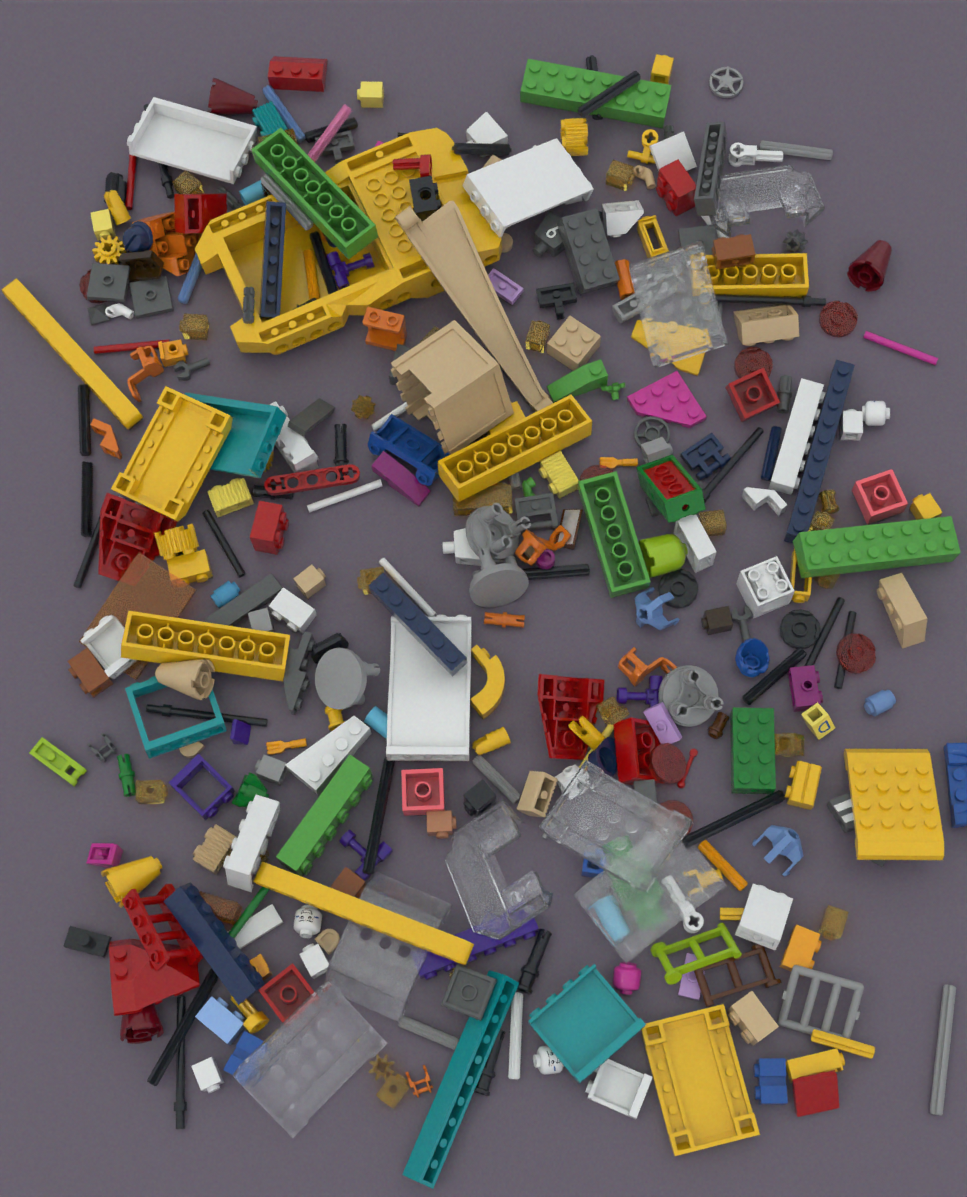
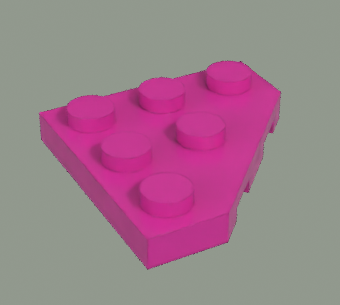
[627,371,707,428]

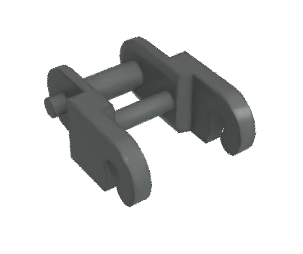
[87,732,116,762]

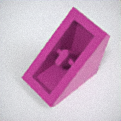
[86,843,123,868]

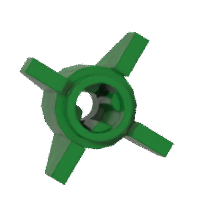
[232,772,269,807]

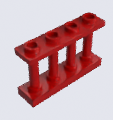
[122,884,203,971]

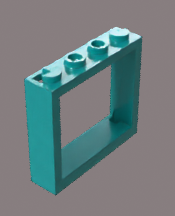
[125,676,227,759]

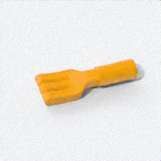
[599,457,638,470]
[266,738,307,755]

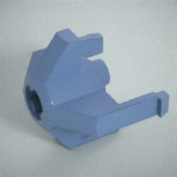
[634,587,680,630]
[752,825,804,876]

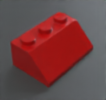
[268,56,328,92]
[613,717,664,785]

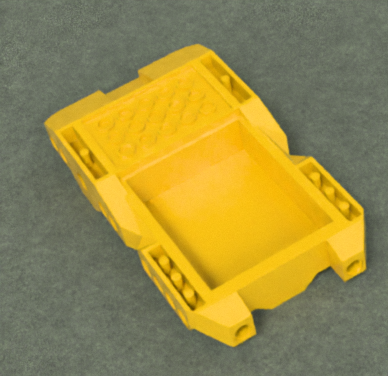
[195,128,502,355]

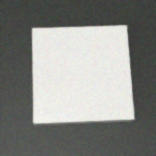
[649,132,697,171]

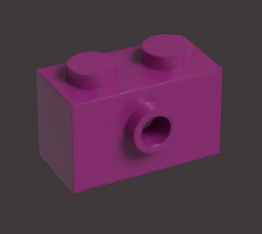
[787,665,823,712]

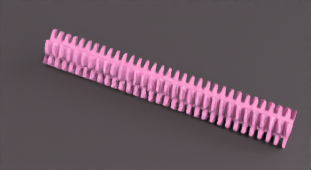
[308,104,352,162]

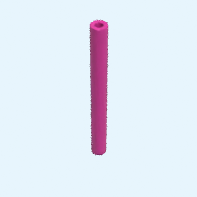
[863,331,938,365]

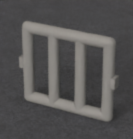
[778,965,864,1039]

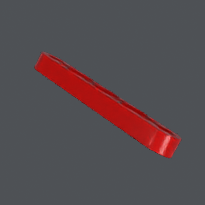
[264,464,360,496]

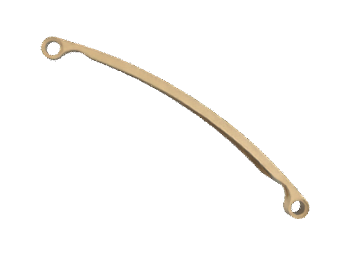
[395,201,553,412]

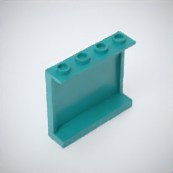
[528,964,646,1084]

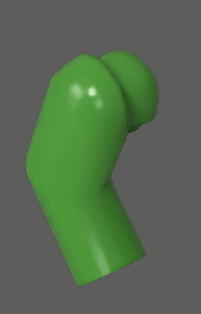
[522,477,536,497]

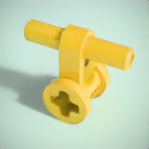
[627,129,658,164]

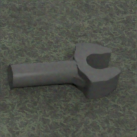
[174,358,210,381]
[731,605,752,642]

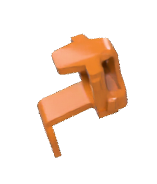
[127,346,164,402]
[515,525,571,566]
[618,647,677,687]

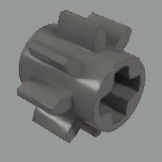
[783,229,808,253]

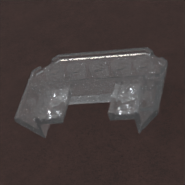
[709,165,825,238]
[445,800,553,940]

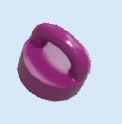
[536,549,555,569]

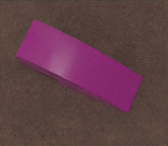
[371,451,431,507]

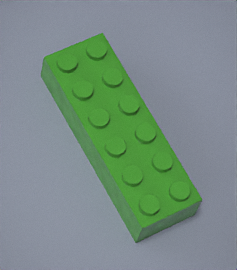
[578,471,651,598]
[276,754,373,876]

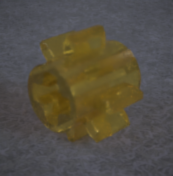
[351,395,376,419]
[369,1054,395,1081]

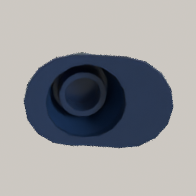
[122,221,153,253]
[587,737,618,778]

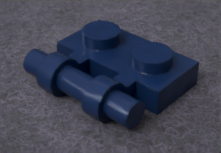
[680,433,731,481]

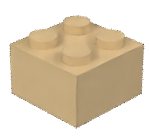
[547,316,601,371]
[727,991,779,1046]

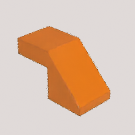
[90,418,123,460]

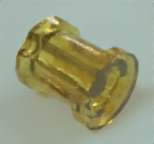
[818,490,840,514]

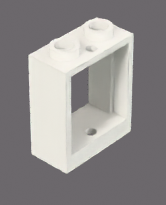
[674,514,716,573]

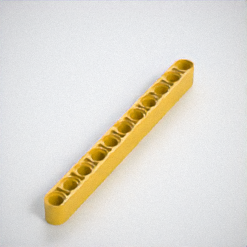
[1,278,143,430]
[253,862,474,965]

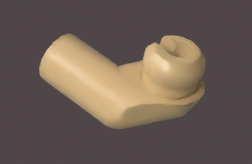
[633,165,656,189]

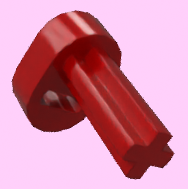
[393,154,432,178]

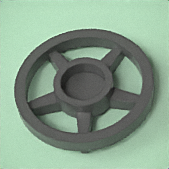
[634,416,670,448]

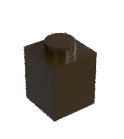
[701,606,733,635]

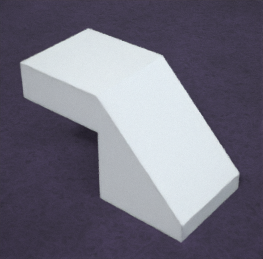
[742,487,787,516]

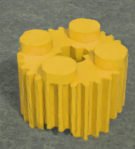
[560,118,588,156]
[154,523,199,560]

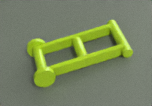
[650,923,742,985]

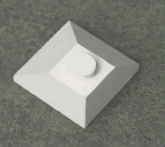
[602,200,644,237]

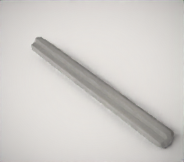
[930,984,956,1116]

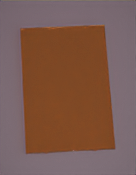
[79,552,197,680]

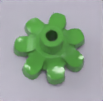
[600,382,625,400]

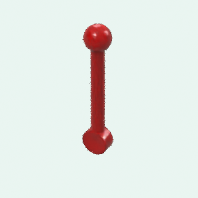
[677,749,698,788]

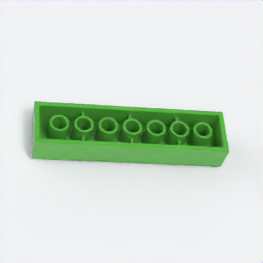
[520,59,672,128]
[251,128,378,259]
[793,516,961,578]

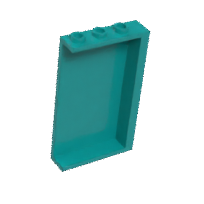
[184,392,287,478]

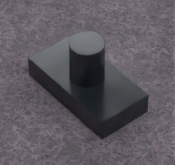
[64,926,112,958]

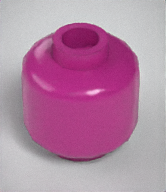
[613,962,641,995]

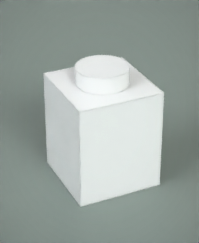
[840,409,863,441]
[299,943,332,979]
[191,1057,224,1093]

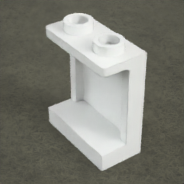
[80,615,137,679]
[735,883,793,950]
[585,1059,653,1119]

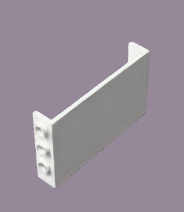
[127,97,257,184]
[462,138,594,238]

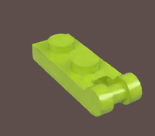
[29,737,87,787]

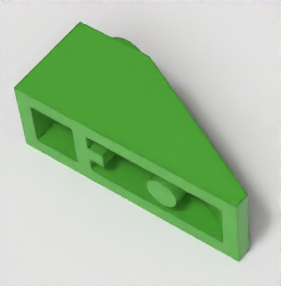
[547,359,608,403]

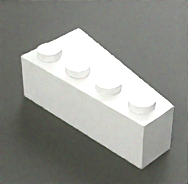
[270,401,319,473]
[285,716,372,796]
[223,795,280,892]

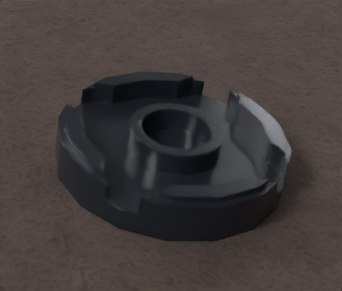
[658,569,698,608]
[779,609,820,649]

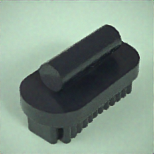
[104,172,127,204]
[311,633,349,664]

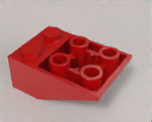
[174,193,227,233]

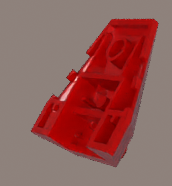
[98,493,177,586]
[537,674,605,760]
[109,939,200,1016]

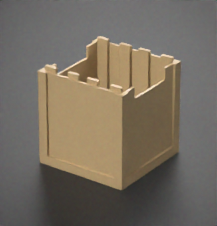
[391,320,514,455]

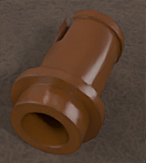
[707,712,729,739]

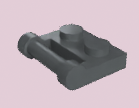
[514,493,558,534]

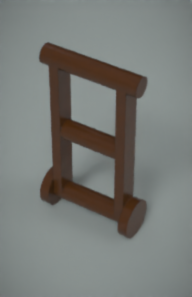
[694,944,782,1007]

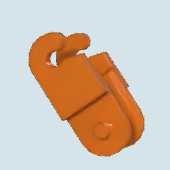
[405,1065,433,1098]

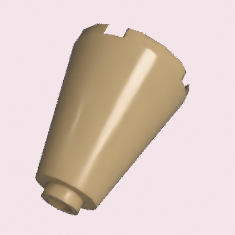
[155,659,215,700]

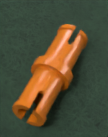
[484,612,525,628]

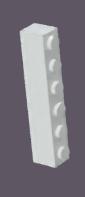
[769,378,826,495]

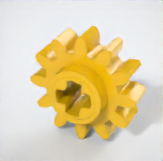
[92,235,127,265]

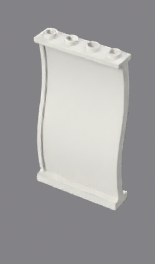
[386,615,472,761]

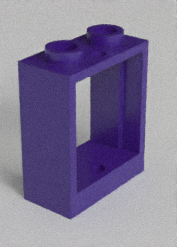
[168,754,235,820]

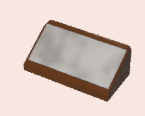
[555,509,583,550]

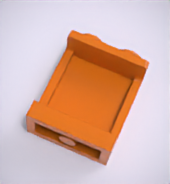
[362,307,407,351]

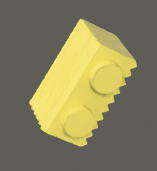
[538,451,579,499]
[208,478,254,518]

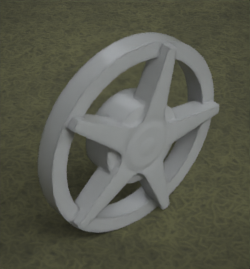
[709,66,743,98]

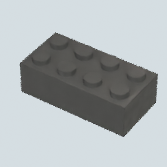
[557,208,620,295]

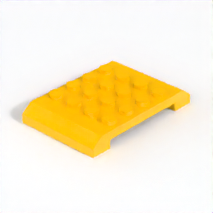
[111,386,233,522]
[844,749,944,860]
[641,1004,760,1156]

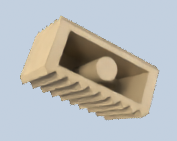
[517,771,558,817]
[193,824,236,875]

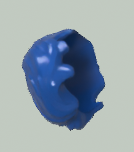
[735,638,770,678]

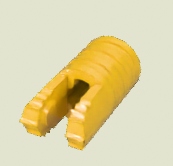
[104,190,131,225]
[568,716,605,750]
[472,727,511,755]

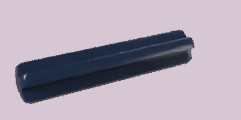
[761,426,782,481]

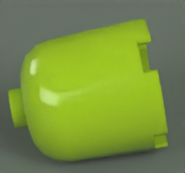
[638,534,688,578]

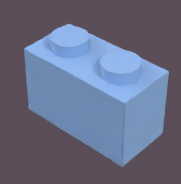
[195,996,245,1046]

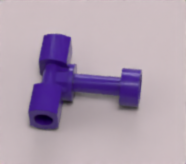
[327,251,375,290]
[616,675,663,708]
[339,830,393,881]

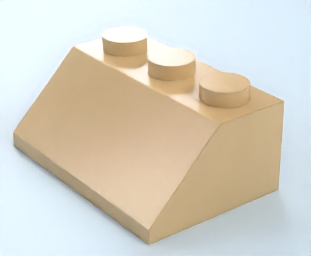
[733,304,799,346]

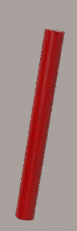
[125,154,137,210]
[94,339,170,354]

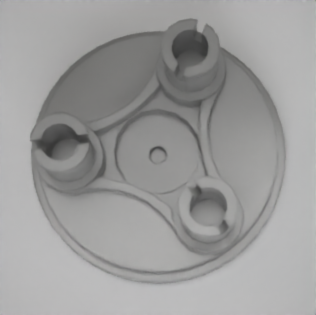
[466,503,531,564]
[469,548,529,608]
[315,648,380,709]
[658,665,724,727]

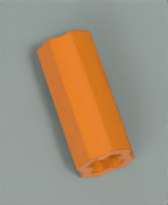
[614,259,636,300]

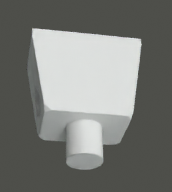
[466,112,508,157]
[443,528,482,566]

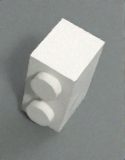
[269,587,317,634]

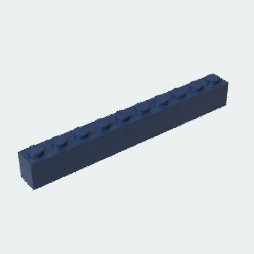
[784,360,855,544]

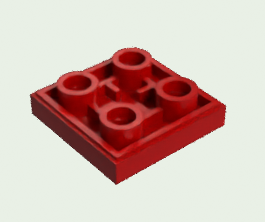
[792,1070,839,1117]

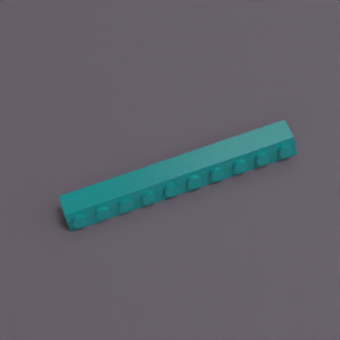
[402,970,519,1189]

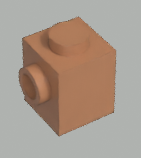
[426,810,457,839]

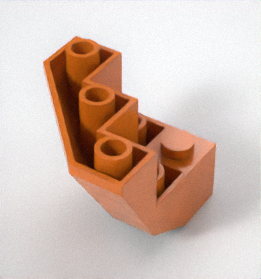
[132,212,203,276]

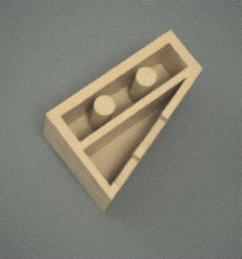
[877,573,927,649]

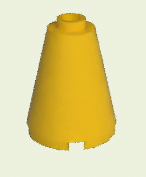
[101,856,162,908]

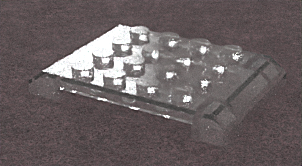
[629,241,729,368]
[539,760,693,892]
[574,819,727,964]
[233,981,388,1138]

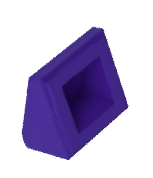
[230,719,251,745]

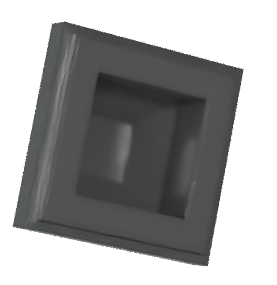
[87,303,110,325]

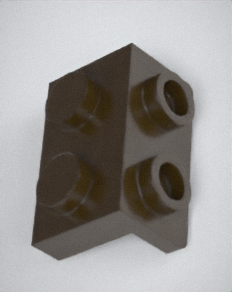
[119,250,164,282]

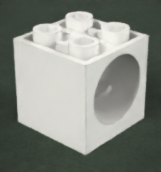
[736,556,795,619]

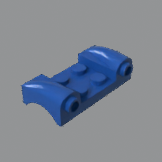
[368,414,450,486]
[944,743,967,828]

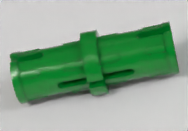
[117,754,137,797]

